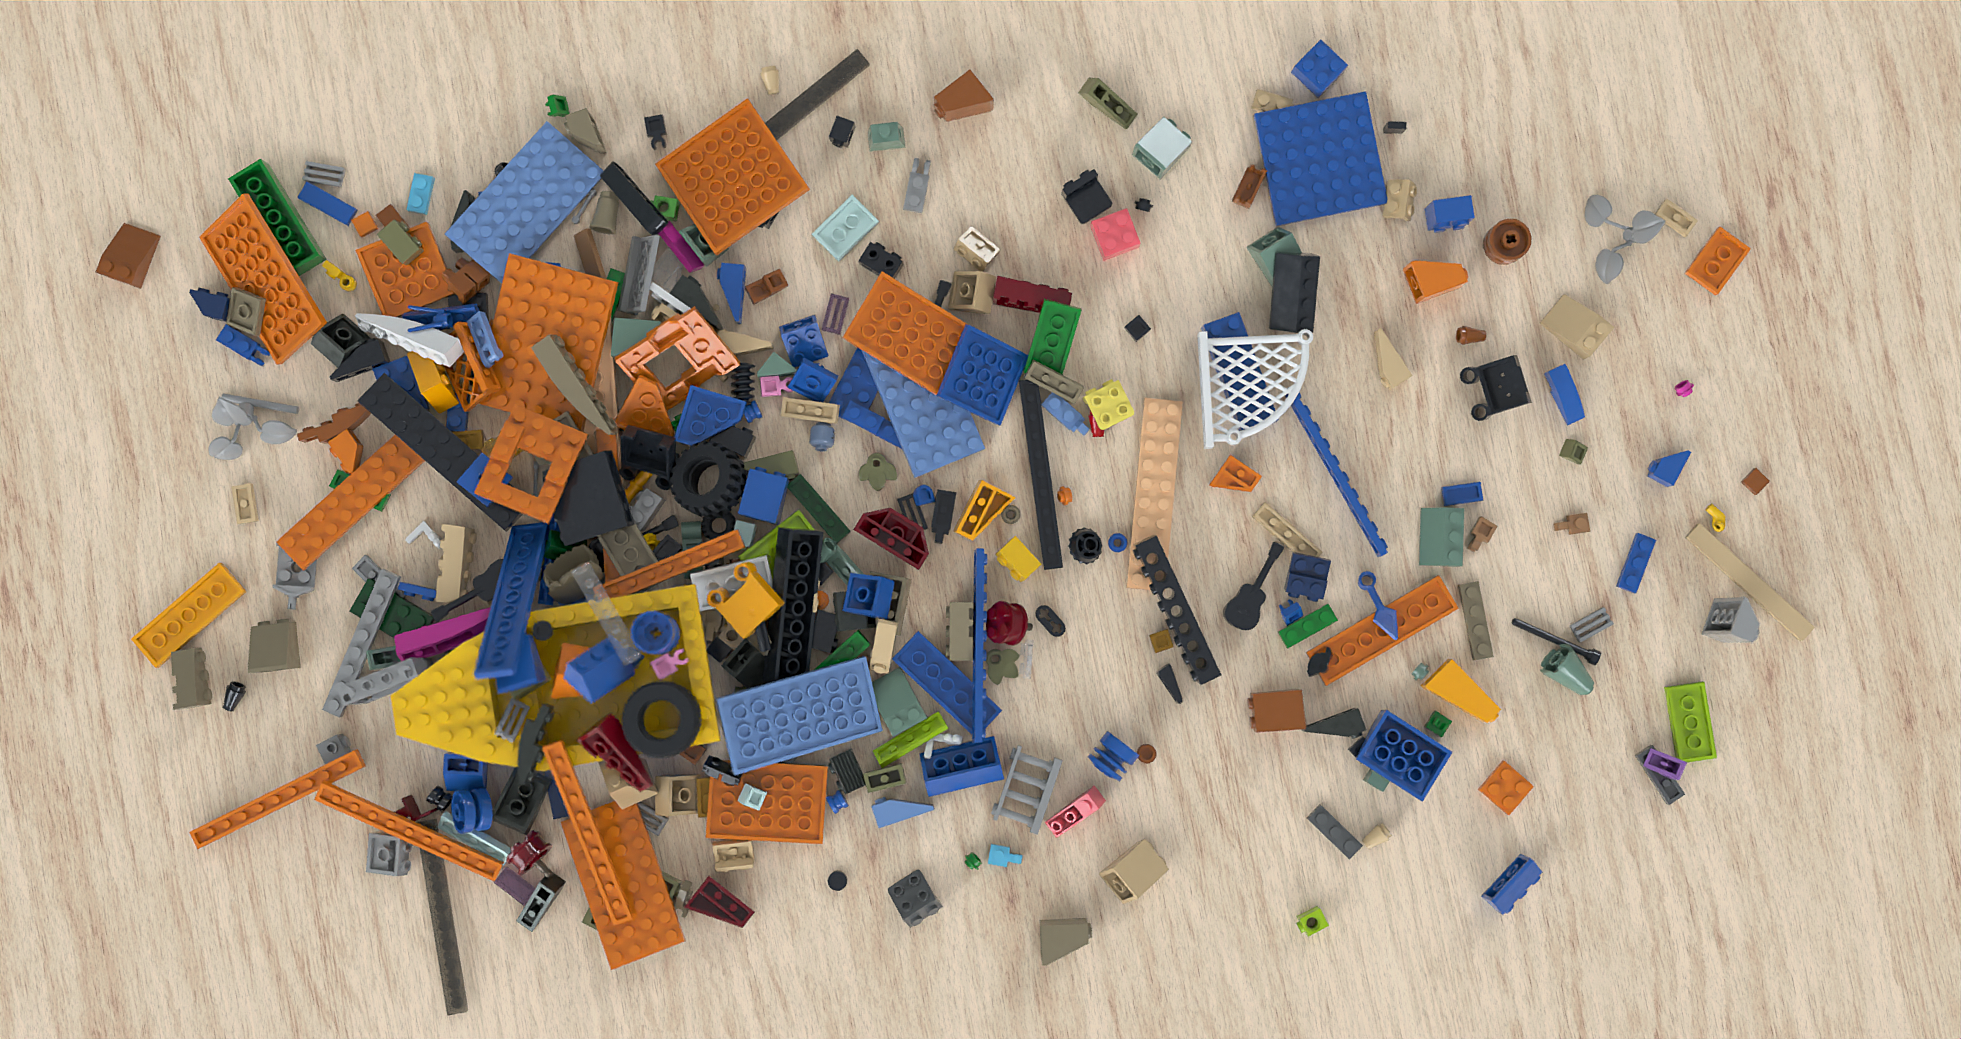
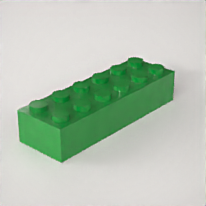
[228,159,327,276]

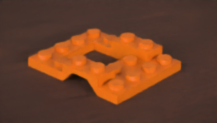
[615,307,740,411]
[474,404,588,524]

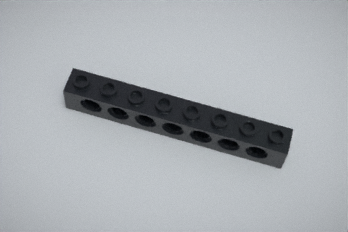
[1132,535,1221,685]

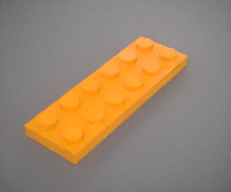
[131,563,247,668]

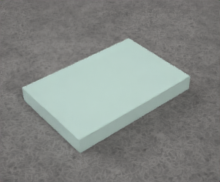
[812,195,879,262]

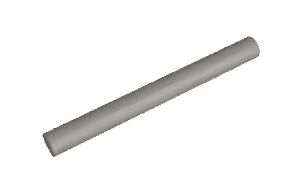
[221,393,299,414]

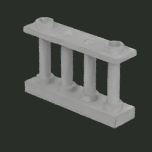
[991,745,1062,835]

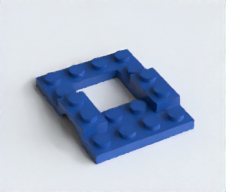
[829,347,903,450]

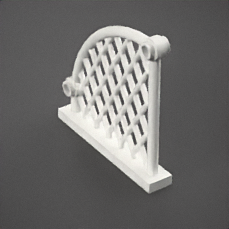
[1197,329,1313,449]

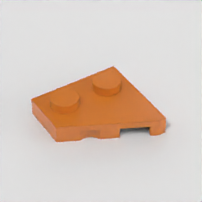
[1209,455,1262,492]

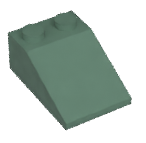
[872,667,928,737]

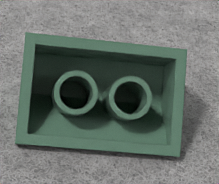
[1419,508,1464,567]

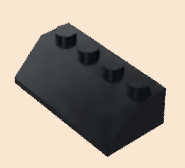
[1269,252,1320,333]

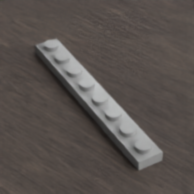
[322,569,401,718]

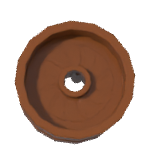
[1483,219,1532,265]

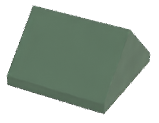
[679,224,729,267]

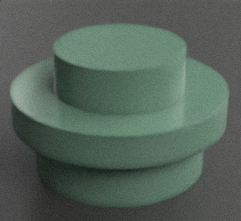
[1412,663,1429,681]

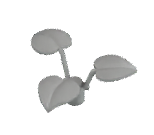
[1585,195,1666,284]
[208,397,297,460]

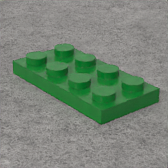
[1024,299,1082,375]

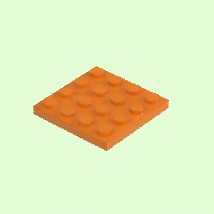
[355,221,455,317]

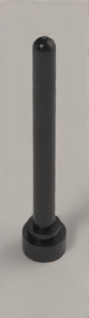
[1512,618,1601,666]

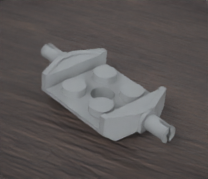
[273,543,317,610]

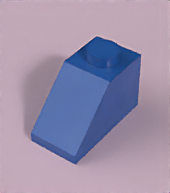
[1647,450,1691,487]

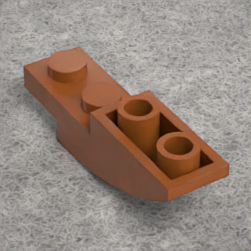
[297,403,371,444]

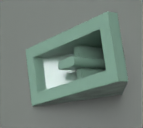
[757,352,797,378]
[366,646,401,670]

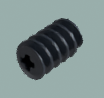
[731,363,755,403]

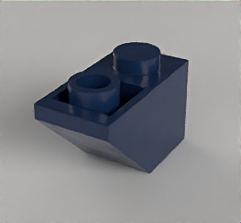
[189,287,230,322]

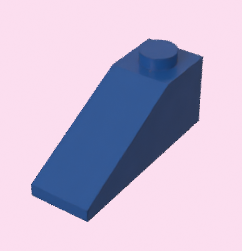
[717,263,746,324]

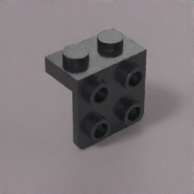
[1061,169,1112,224]

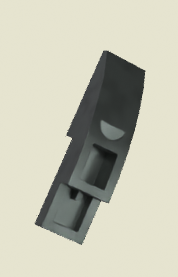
[517,703,554,785]

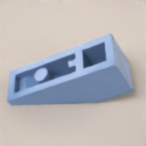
[872,797,935,828]

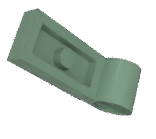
[681,521,703,579]
[821,538,864,586]

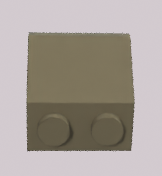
[564,108,607,154]

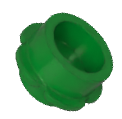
[964,852,982,870]

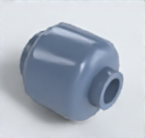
[809,422,835,452]

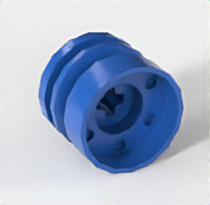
[631,611,680,655]
[1088,731,1140,782]

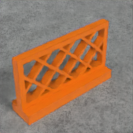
[444,322,501,412]

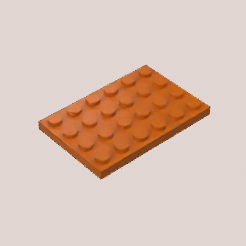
[842,271,968,398]
[706,760,828,844]

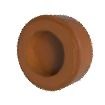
[1137,744,1156,764]

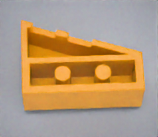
[407,351,459,414]
[953,480,1016,541]

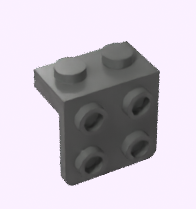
[888,870,943,928]

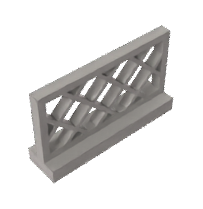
[618,235,660,315]

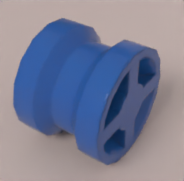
[744,400,763,423]
[826,790,849,814]

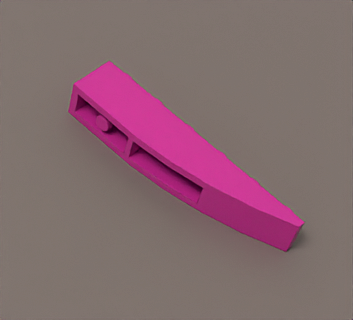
[394,607,491,662]

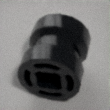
[426,785,452,812]

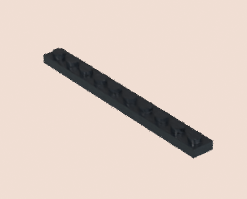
[1019,380,1063,570]

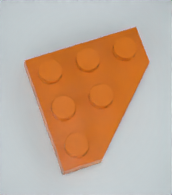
[614,374,674,436]

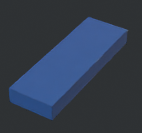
[297,182,358,226]

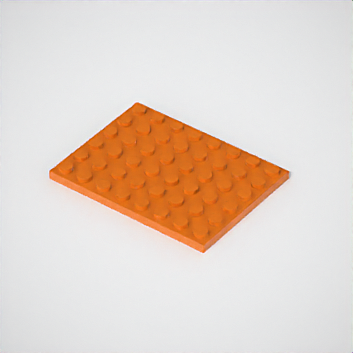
[478,253,618,432]

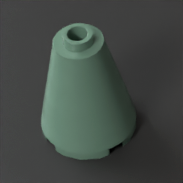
[1540,643,1594,695]

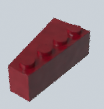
[993,275,1072,313]

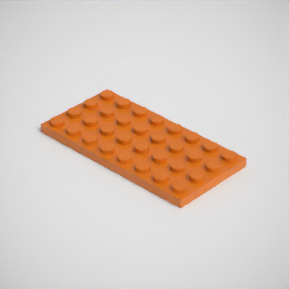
[199,193,327,365]
[561,801,686,970]

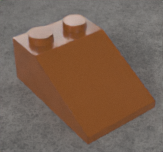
[95,223,161,289]

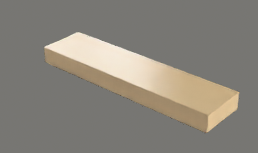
[1252,502,1323,557]

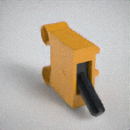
[707,562,785,652]

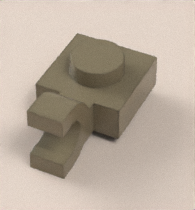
[674,880,693,918]

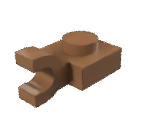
[1553,513,1590,535]
[1467,516,1498,552]

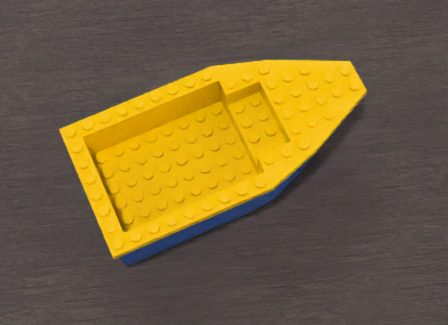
[390,584,721,771]

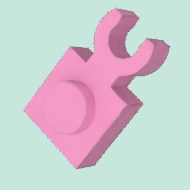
[759,376,793,397]
[651,649,689,680]

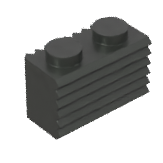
[828,748,866,794]

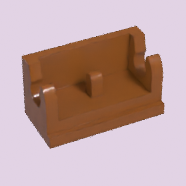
[1232,165,1267,209]

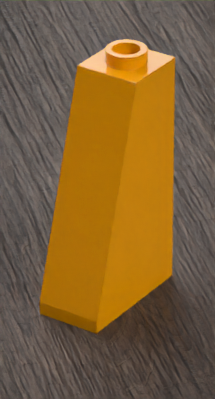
[1420,659,1501,723]

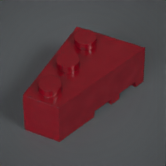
[684,876,755,928]

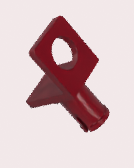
[393,795,438,822]

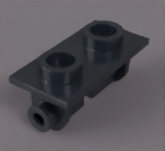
[702,755,743,786]

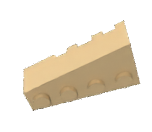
[436,524,477,605]

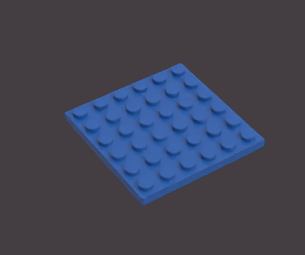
[1254,91,1388,226]

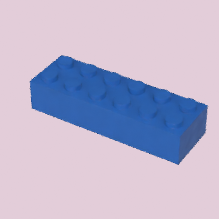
[1201,312,1279,431]

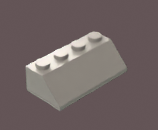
[1702,597,1760,643]

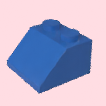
[843,573,895,619]

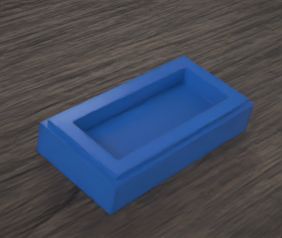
[1441,482,1483,506]

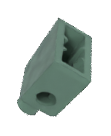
[868,122,905,151]

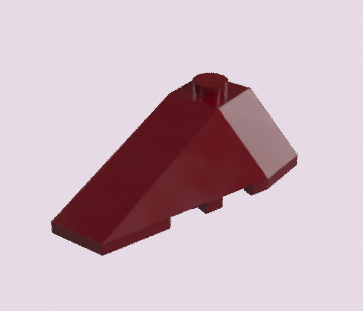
[577,713,653,792]

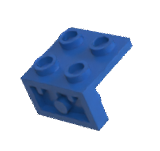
[779,315,828,368]

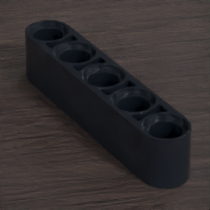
[600,161,669,235]

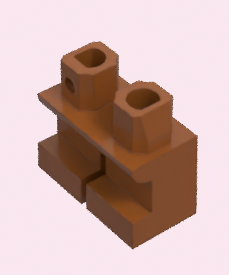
[442,257,490,304]

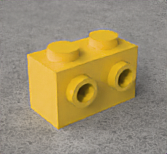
[995,536,1041,582]

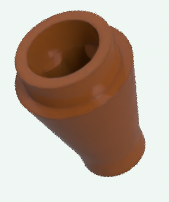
[1456,326,1486,345]

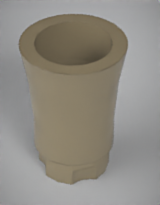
[589,191,619,235]

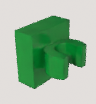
[545,94,570,117]
[1424,710,1452,738]

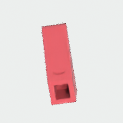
[1045,785,1106,838]

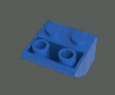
[443,752,488,792]

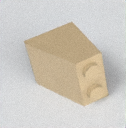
[598,758,658,809]
[1099,839,1169,904]

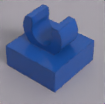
[1279,599,1303,626]

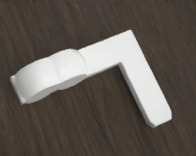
[405,521,441,549]
[924,733,963,759]

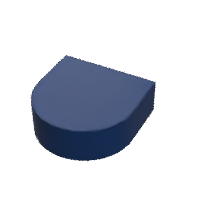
[913,485,935,506]

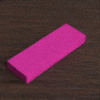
[659,221,704,273]

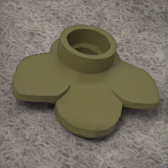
[859,453,897,491]
[986,649,1020,685]

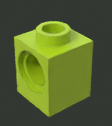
[1296,906,1329,937]

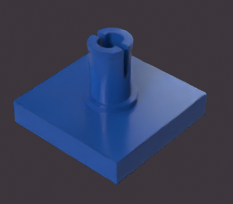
[787,358,838,403]
[457,453,513,507]

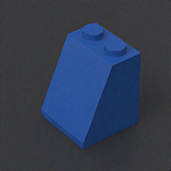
[738,467,789,525]
[495,632,547,694]

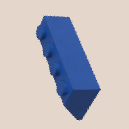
[919,736,1004,797]

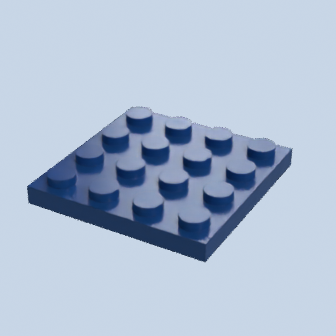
[936,324,1028,426]

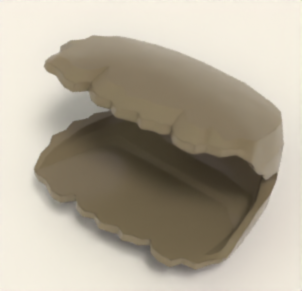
[543,544,603,604]

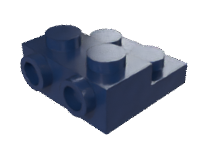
[1284,552,1331,602]

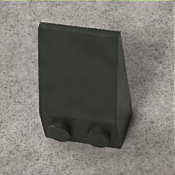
[669,275,723,330]
[492,767,552,835]

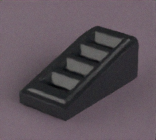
[1156,663,1183,704]

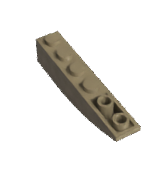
[531,335,619,435]

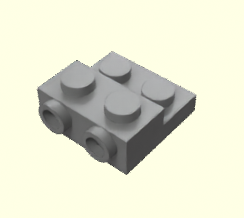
[366,833,413,876]

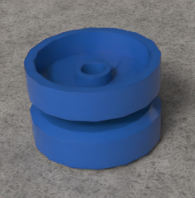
[451,787,493,834]

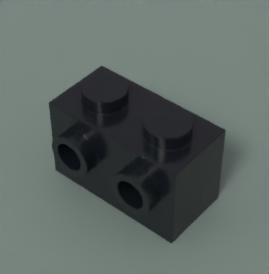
[858,242,903,279]

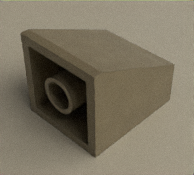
[248,619,301,673]
[1039,918,1092,966]

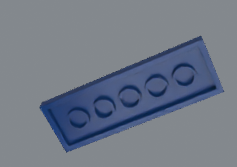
[892,631,1002,735]

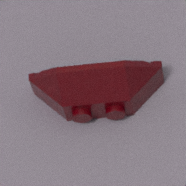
[853,508,929,570]

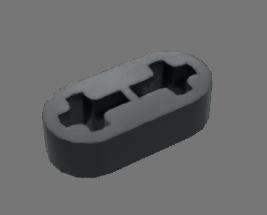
[1035,605,1066,637]

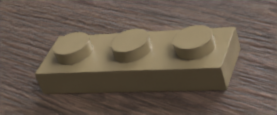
[1024,360,1084,404]

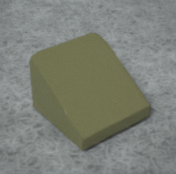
[1559,439,1588,465]

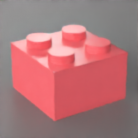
[1090,208,1141,261]

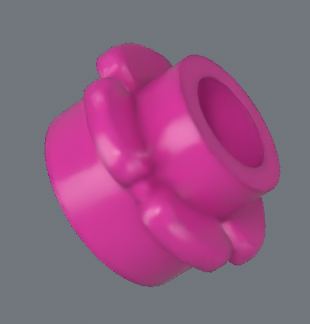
[1675,380,1694,397]

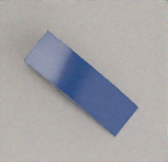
[1544,364,1585,426]

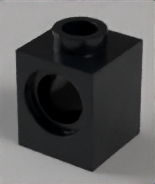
[829,116,856,148]

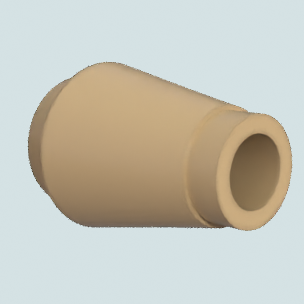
[760,66,779,95]
[1362,823,1392,850]

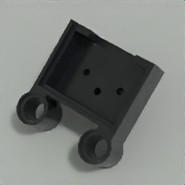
[1460,355,1532,421]
[619,425,676,490]

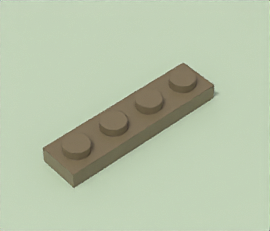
[1458,581,1494,660]

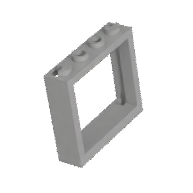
[337,658,434,706]

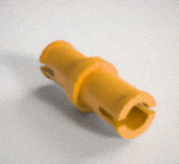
[625,471,653,504]

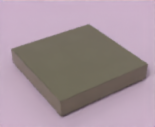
[226,287,266,336]

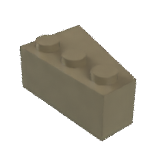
[870,571,912,636]
[946,602,973,661]
[171,647,212,710]

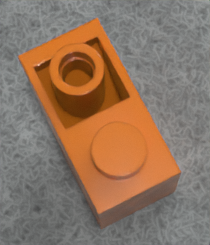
[328,429,363,474]

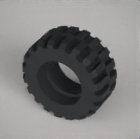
[670,441,747,518]

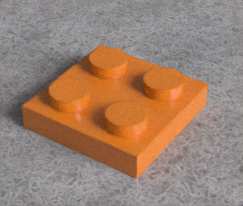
[1478,760,1534,816]

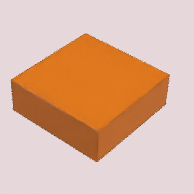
[351,211,379,238]

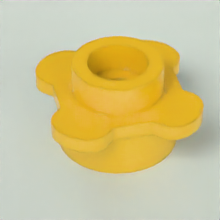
[644,533,661,550]

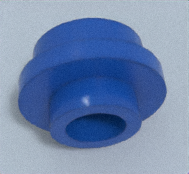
[1108,533,1127,552]

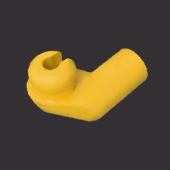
[1705,503,1725,532]

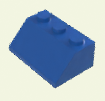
[564,635,635,704]
[1481,854,1542,915]

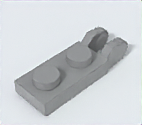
[903,158,931,213]

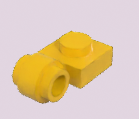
[322,260,357,292]

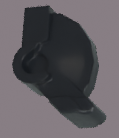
[1307,647,1333,677]

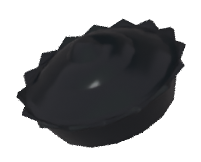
[1068,527,1103,565]

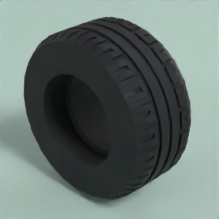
[621,681,702,758]

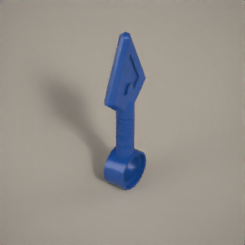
[1358,571,1398,640]

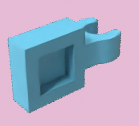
[988,844,1023,867]

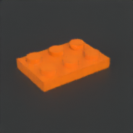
[1685,227,1751,295]

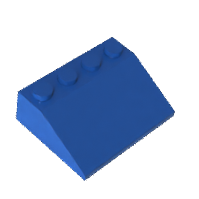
[1356,710,1453,802]

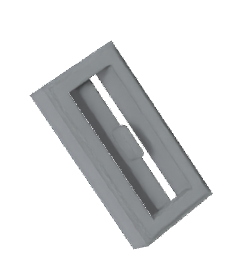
[302,161,345,187]
[1569,607,1614,643]
[494,698,530,743]
[638,802,669,836]

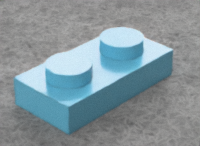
[406,173,435,215]

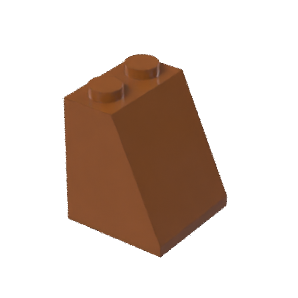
[934,69,994,122]
[1247,689,1306,733]

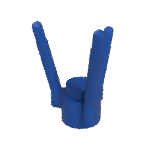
[408,305,453,332]

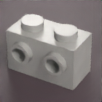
[630,488,666,532]
[316,734,351,764]

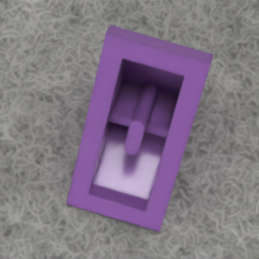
[1643,748,1687,780]

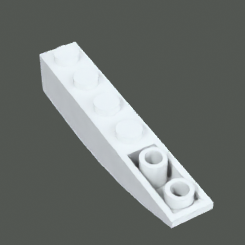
[355,313,464,367]

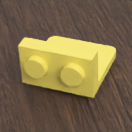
[1083,379,1134,430]

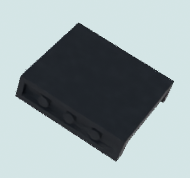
[542,450,635,546]

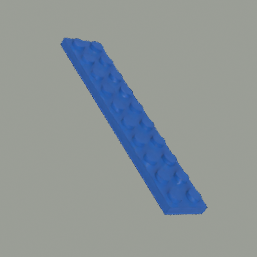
[473,522,550,679]

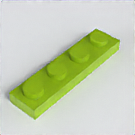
[873,711,948,768]

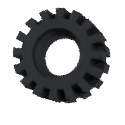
[701,512,736,540]

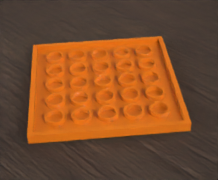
[655,98,810,255]

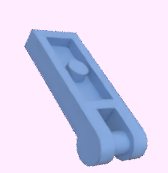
[467,311,503,368]

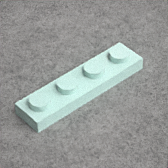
[437,811,512,865]

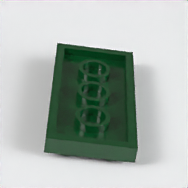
[349,578,434,638]

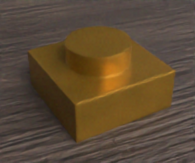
[1149,629,1174,653]

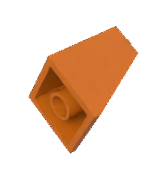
[1403,260,1468,304]
[551,643,590,698]

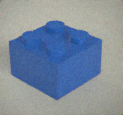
[1291,39,1348,98]
[1425,195,1475,233]

